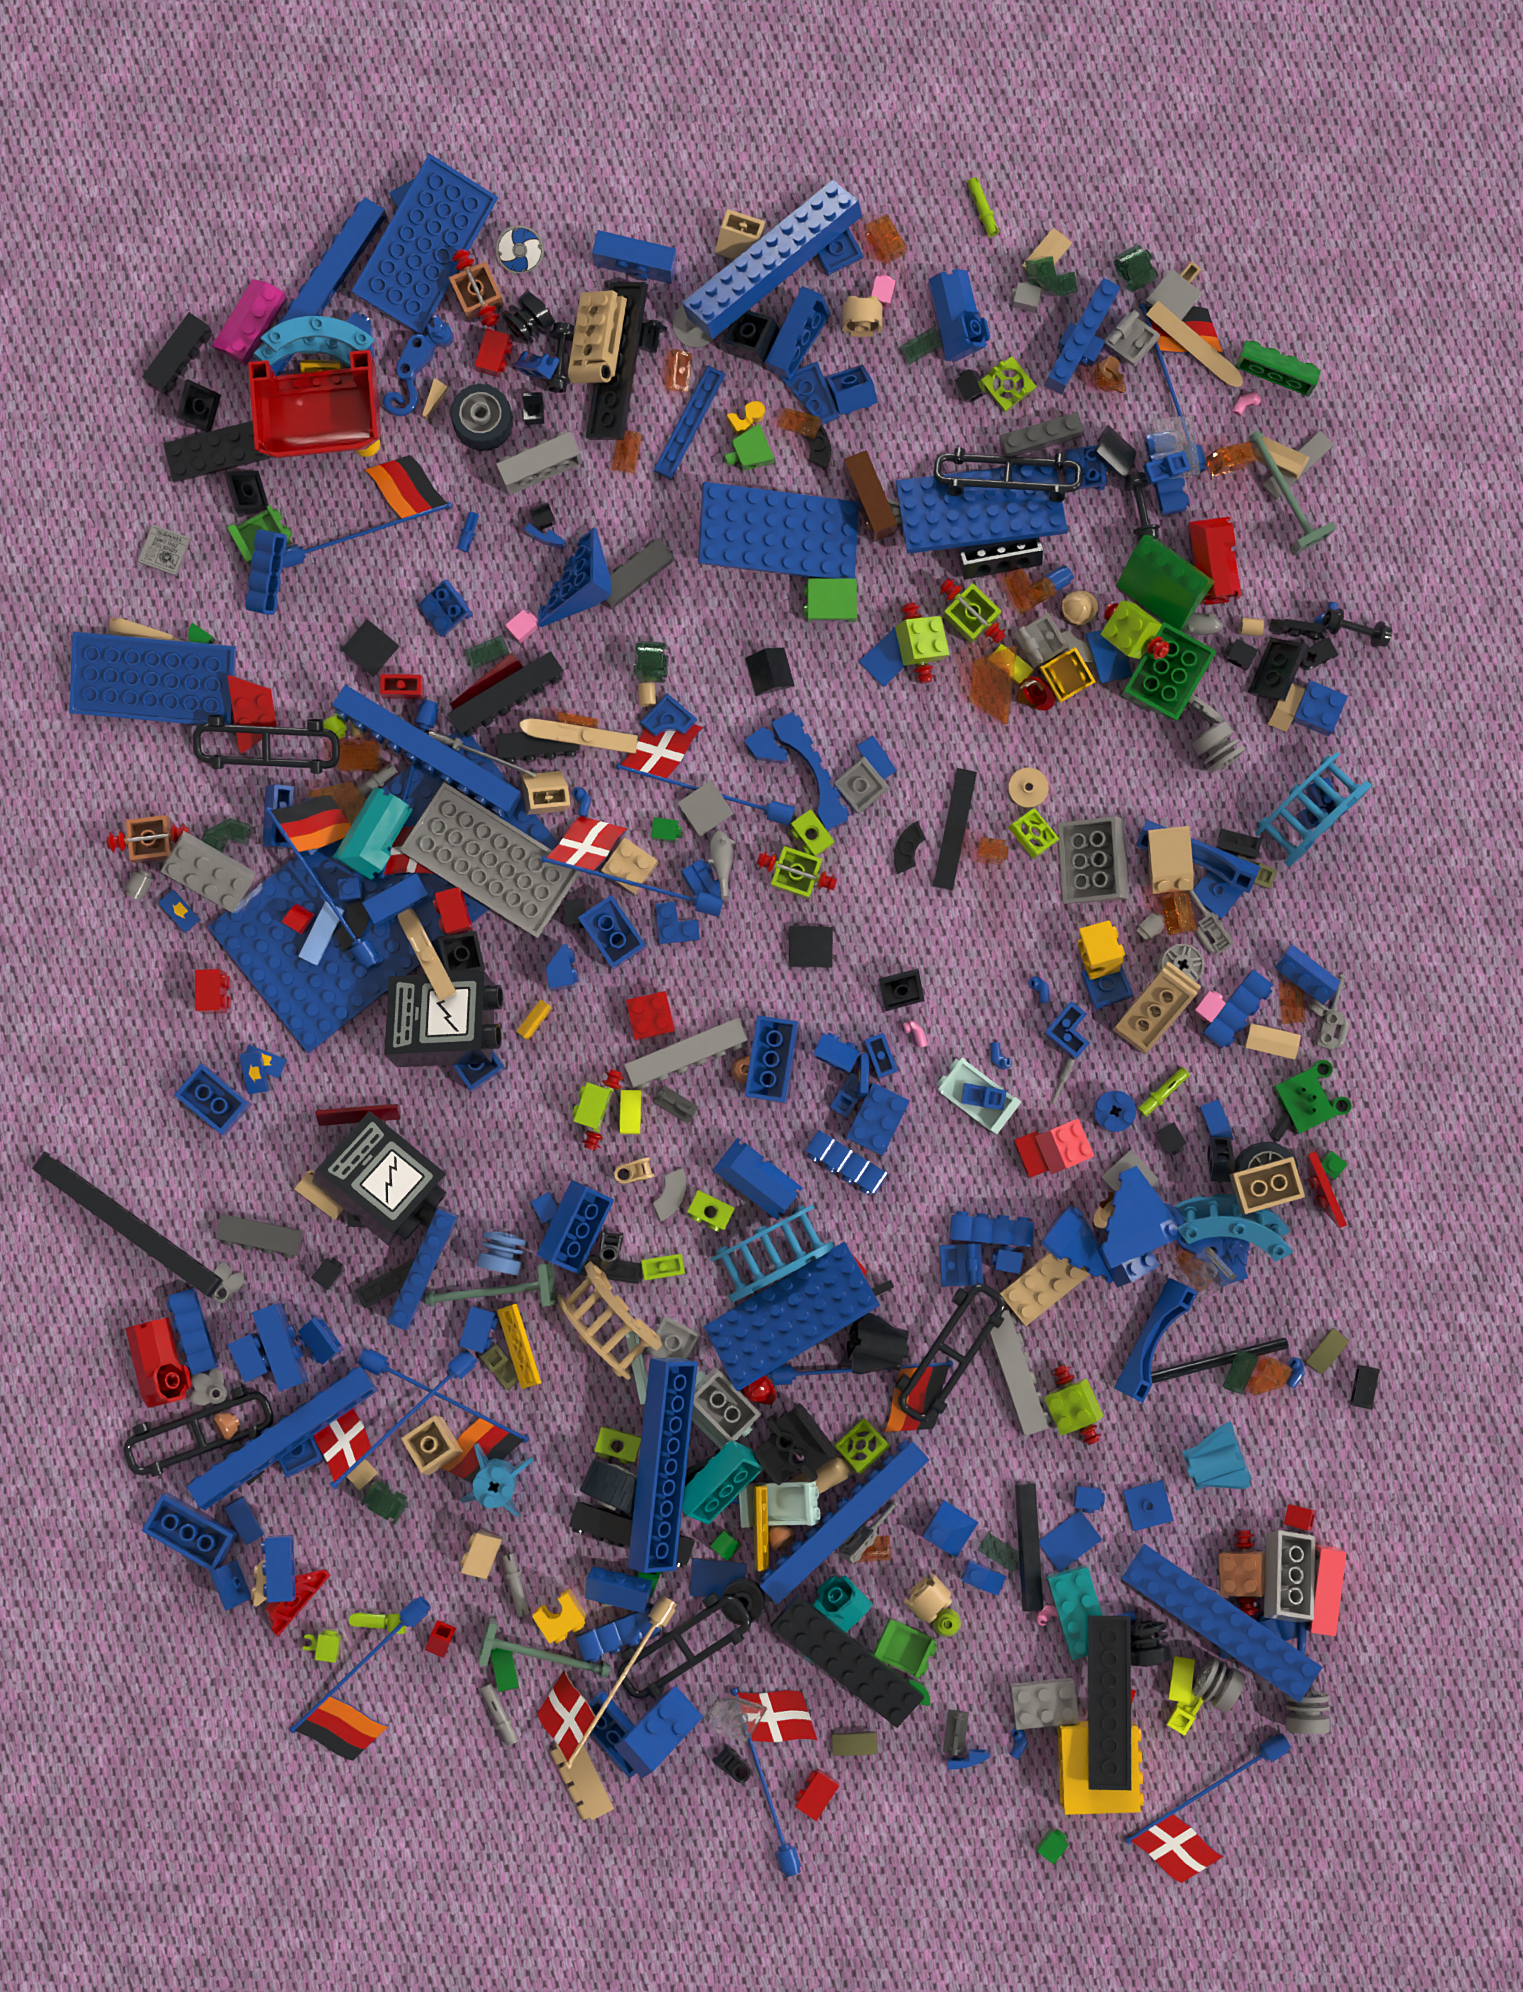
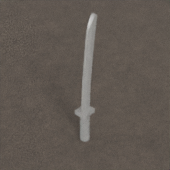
[429,731,536,777]

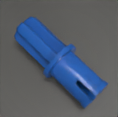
[456,511,479,553]

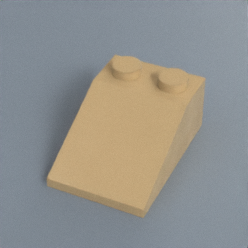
[1148,826,1193,894]

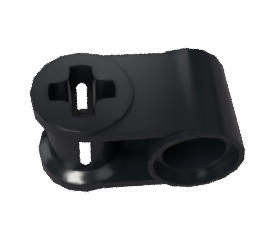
[1299,637,1339,670]
[599,1229,624,1271]
[712,1743,751,1783]

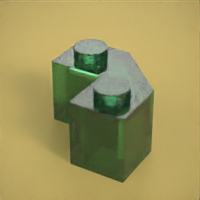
[1025,256,1078,296]
[201,818,253,853]

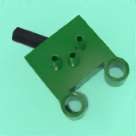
[1269,1060,1352,1142]

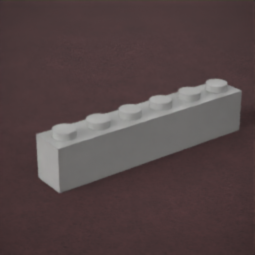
[624,1018,747,1090]
[984,1309,1050,1436]

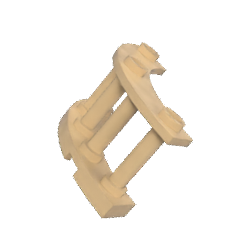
[557,1261,662,1380]

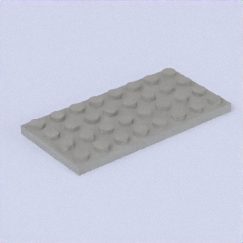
[400,782,581,939]

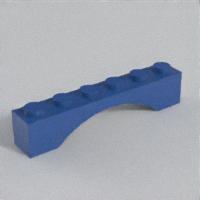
[1044,277,1121,395]
[771,712,850,832]
[1135,820,1261,893]
[387,1207,459,1331]
[1114,1278,1198,1403]

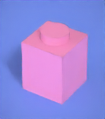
[871,275,896,309]
[505,610,538,644]
[1192,991,1226,1024]

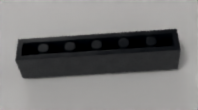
[447,651,564,738]
[569,1500,695,1567]

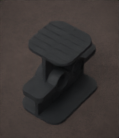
[754,1403,836,1485]

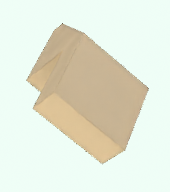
[1268,683,1305,732]

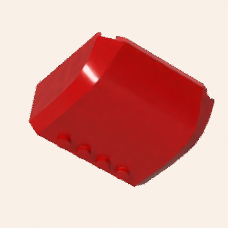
[248,350,381,459]

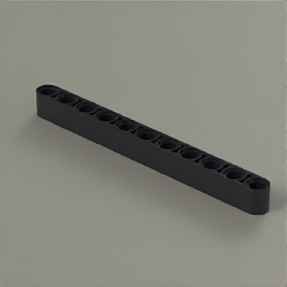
[32,1151,223,1298]

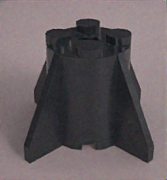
[840,1313,909,1375]

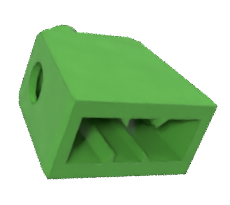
[724,424,774,471]

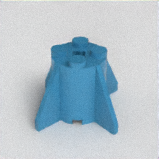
[1182,1421,1252,1490]
[460,1443,534,1517]

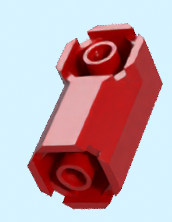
[1187,516,1241,605]
[125,1317,192,1408]

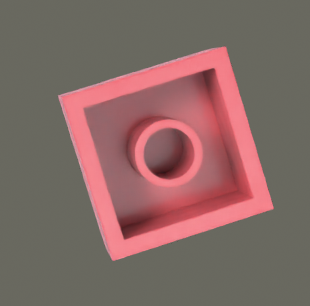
[1035,1119,1094,1174]

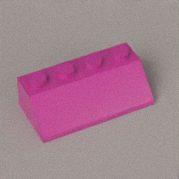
[212,279,287,366]

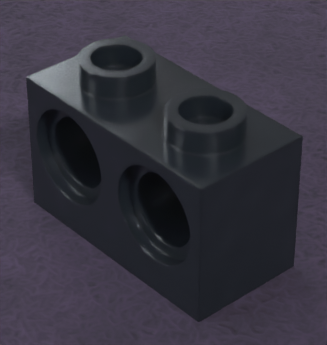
[1207,1136,1235,1182]

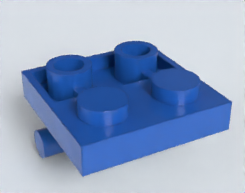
[1065,445,1106,490]
[418,579,473,637]
[939,1243,983,1287]

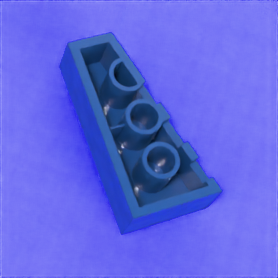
[765,286,831,380]

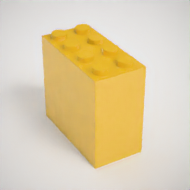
[1057,1719,1144,1815]

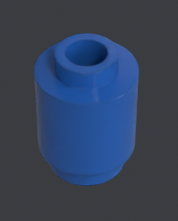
[1043,565,1074,593]

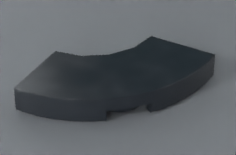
[801,416,831,470]
[894,821,926,875]
[335,899,370,951]

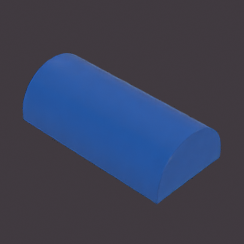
[588,1689,636,1779]

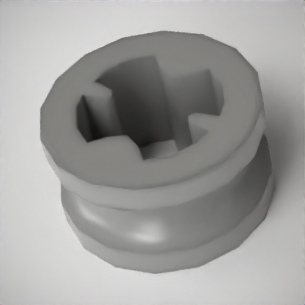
[1308,998,1329,1016]

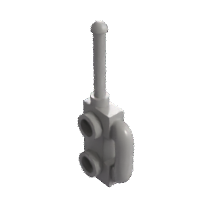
[1187,890,1235,954]
[1316,974,1349,1050]
[838,1501,897,1564]

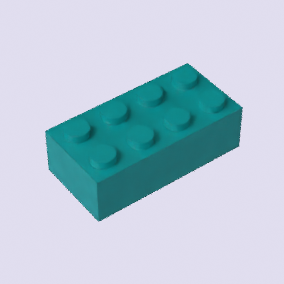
[682,1440,764,1525]
[1046,1565,1103,1660]

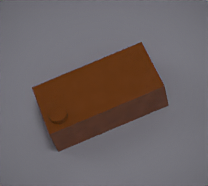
[843,450,897,542]

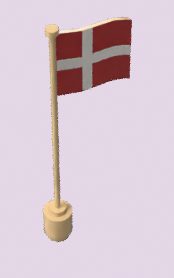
[537,1595,677,1769]

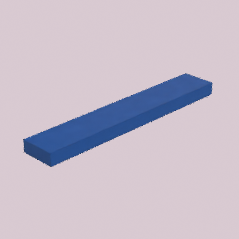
[653,365,726,480]

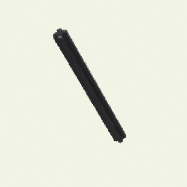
[1151,1338,1289,1383]

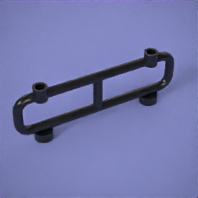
[933,447,1083,503]
[193,714,340,774]
[895,1284,1005,1422]
[123,1385,274,1477]
[618,1591,751,1699]

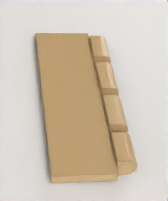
[550,1743,614,1821]

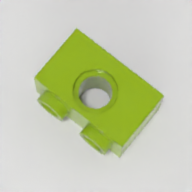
[790,809,835,857]
[687,1190,735,1232]
[595,1426,641,1464]

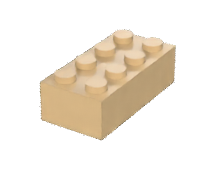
[999,1252,1090,1326]

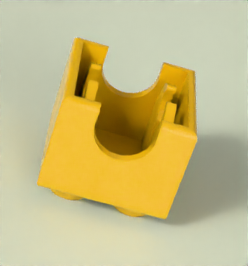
[1039,647,1096,703]
[1078,920,1125,980]
[532,1588,587,1644]

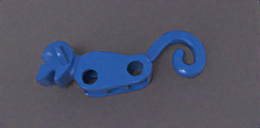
[383,314,454,416]
[1164,1203,1250,1266]

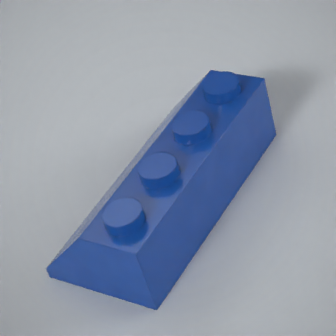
[745,1015,800,1104]

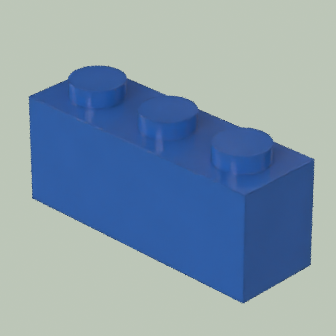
[262,784,294,849]
[362,873,429,927]
[1275,944,1341,1005]
[262,1535,296,1602]
[584,1566,652,1613]

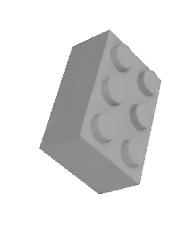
[693,1367,761,1442]
[1010,1677,1079,1730]

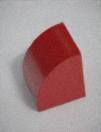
[282,903,315,935]
[1284,1504,1316,1531]
[425,1620,456,1658]

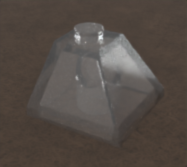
[705,1696,767,1743]

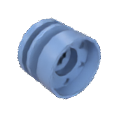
[476,1231,526,1275]

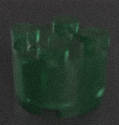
[1114,244,1158,293]
[634,641,669,683]
[360,1481,409,1525]

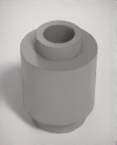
[126,869,153,901]
[1136,912,1167,942]

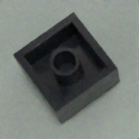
[722,310,780,364]
[431,931,485,973]

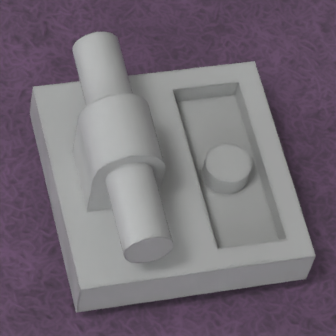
[1104,310,1160,367]
[1014,613,1070,669]

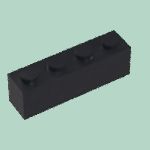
[142,312,212,395]
[496,732,581,764]

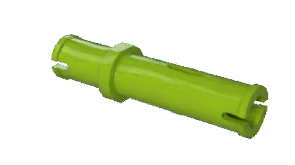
[966,177,1000,237]
[1137,1066,1190,1117]

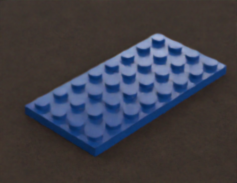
[350,153,499,335]
[896,465,1068,554]
[698,482,859,579]
[69,631,236,725]
[704,1241,880,1392]

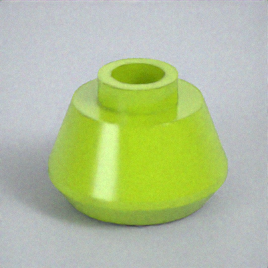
[324,714,347,739]
[933,1608,961,1637]

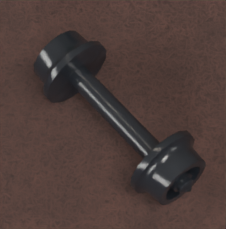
[544,322,574,394]
[1123,472,1160,542]
[1322,608,1392,648]

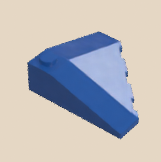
[538,527,611,627]
[1100,1166,1183,1269]
[1041,1205,1113,1284]

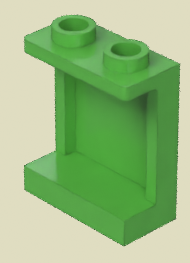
[227,505,292,566]
[804,579,857,622]
[873,1617,937,1679]

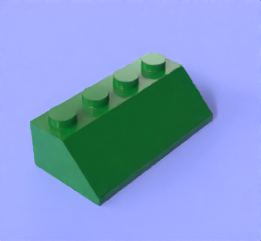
[1235,340,1321,397]

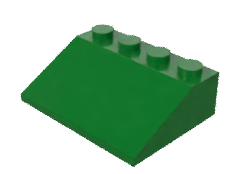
[1116,534,1215,631]
[1121,621,1216,721]

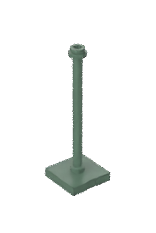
[1249,430,1337,556]
[425,1263,558,1307]
[478,1617,611,1678]

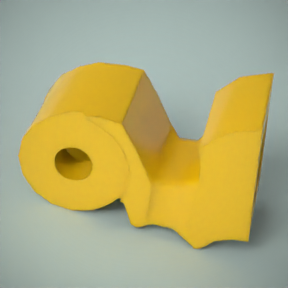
[726,401,765,436]

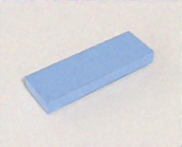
[298,901,344,966]

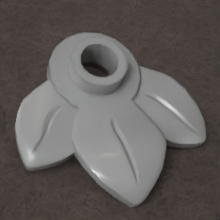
[212,1262,244,1303]
[189,1368,228,1406]

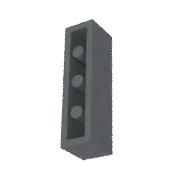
[999,412,1084,457]
[604,538,675,610]
[216,1214,305,1259]

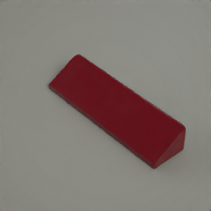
[450,653,523,710]
[315,1104,401,1126]

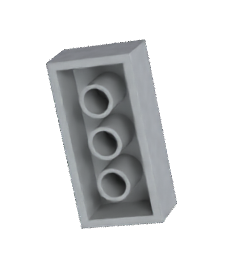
[496,431,583,496]
[161,831,256,913]
[1264,1530,1315,1623]

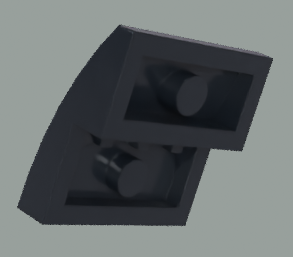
[1092,425,1137,480]
[341,619,400,677]
[789,926,833,968]

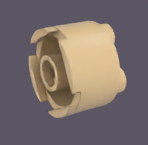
[842,296,883,337]
[904,1573,952,1624]

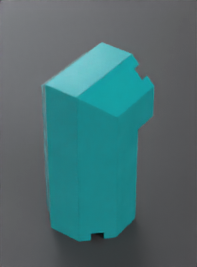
[333,787,413,880]
[801,1575,873,1663]

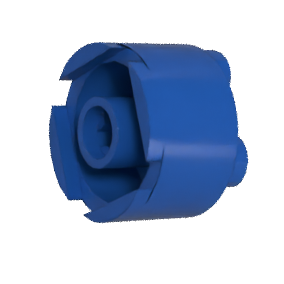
[1092,1091,1136,1133]

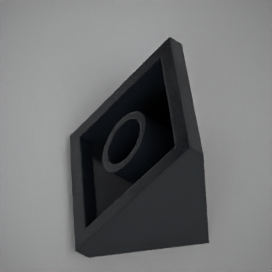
[176,379,221,432]
[224,471,269,517]
[746,648,795,696]
[877,968,925,1012]

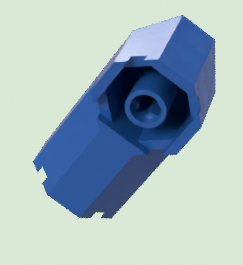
[928,269,990,362]
[713,1137,803,1221]

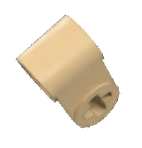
[614,1157,655,1184]

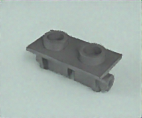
[653,1085,699,1124]
[943,1709,969,1756]

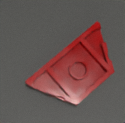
[227,675,277,753]
[1307,1151,1347,1228]
[265,1569,331,1637]

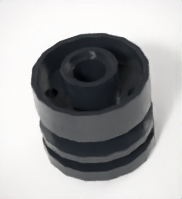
[501,291,555,346]
[721,1578,766,1625]
[1131,1620,1172,1667]

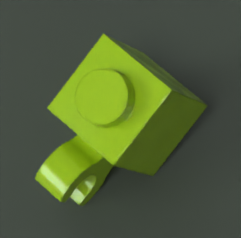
[302,1629,342,1663]

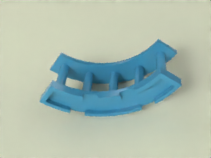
[253,316,375,368]
[1254,752,1372,868]
[1176,1194,1293,1262]
[710,1205,835,1303]

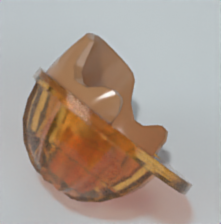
[1093,356,1126,393]

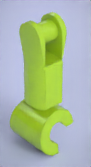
[348,1613,406,1634]

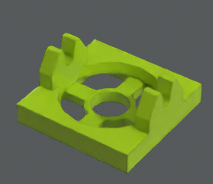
[982,356,1037,412]
[1008,808,1059,859]
[834,1418,890,1475]

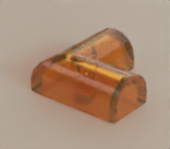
[1004,568,1057,614]

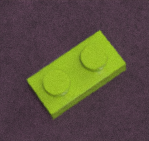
[641,1253,685,1281]

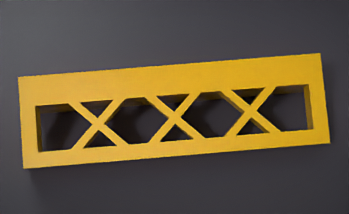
[497,1304,541,1389]

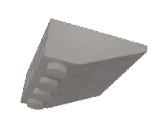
[1058,816,1129,904]

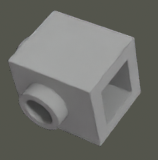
[1010,282,1042,313]

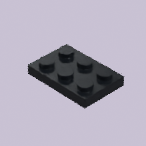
[1248,637,1307,702]

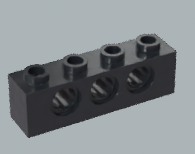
[959,537,1043,580]

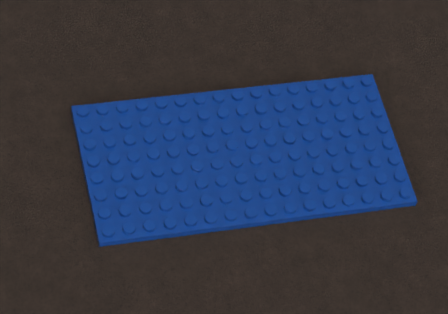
[207,731,559,1053]

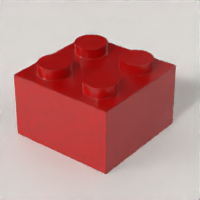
[433,887,474,935]
[195,969,231,1014]
[626,991,675,1041]

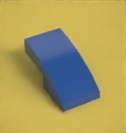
[1143,451,1191,485]
[524,523,567,549]
[856,735,897,780]
[830,1072,859,1118]
[960,1083,1007,1110]
[1199,1099,1234,1141]
[224,1496,264,1545]
[947,1749,990,1770]

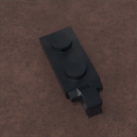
[1268,619,1328,640]

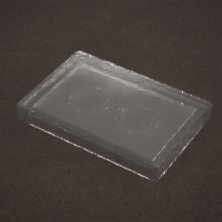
[1151,415,1200,479]
[1171,1246,1237,1303]

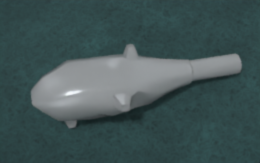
[1151,612,1223,636]
[708,830,735,900]

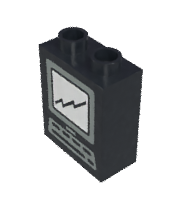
[384,971,504,1068]
[312,1111,447,1245]

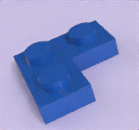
[655,901,700,944]

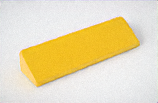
[752,1484,769,1571]

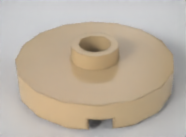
[1008,768,1049,808]

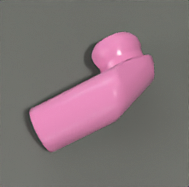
[1232,392,1261,416]
[903,1020,927,1048]
[1036,1605,1058,1626]

